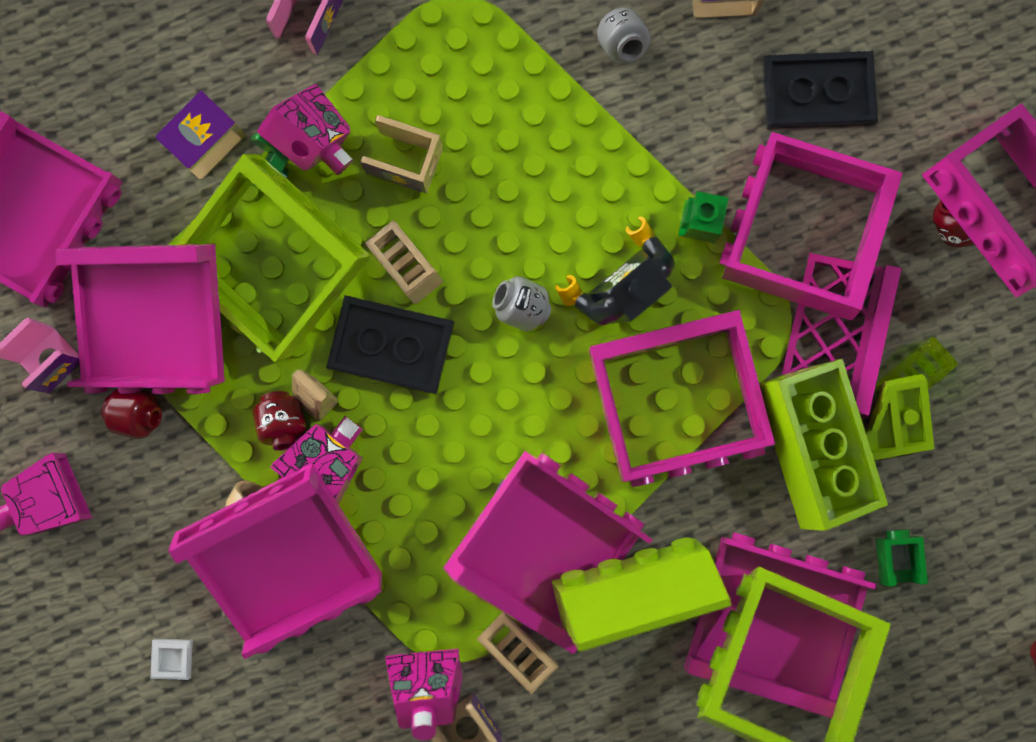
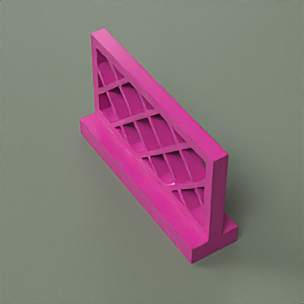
[782,253,902,419]

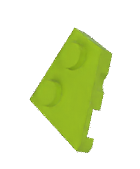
[865,374,935,461]

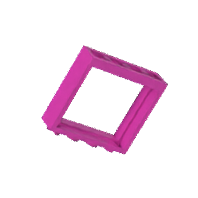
[922,103,1036,298]
[719,132,903,321]
[588,310,775,487]

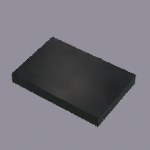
[762,51,878,129]
[326,295,455,395]

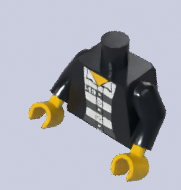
[555,217,675,325]

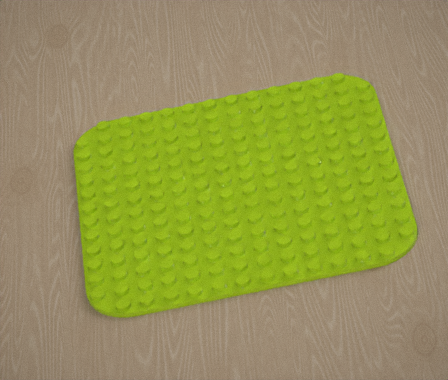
[161,0,792,662]

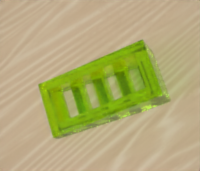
[874,337,958,396]

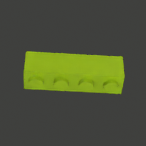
[759,359,888,531]
[551,538,731,652]

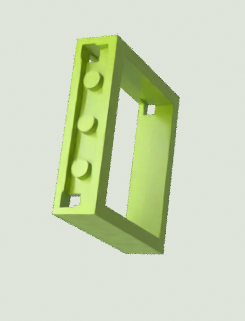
[175,154,371,362]
[696,567,891,742]

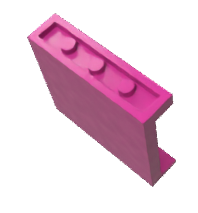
[0,111,123,308]
[55,244,225,394]
[444,451,653,655]
[168,463,382,659]
[684,532,876,718]

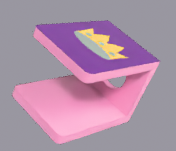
[266,0,343,55]
[0,318,80,394]

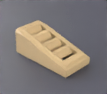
[365,220,443,304]
[292,370,338,421]
[477,612,559,695]

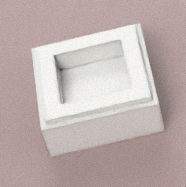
[150,639,193,680]

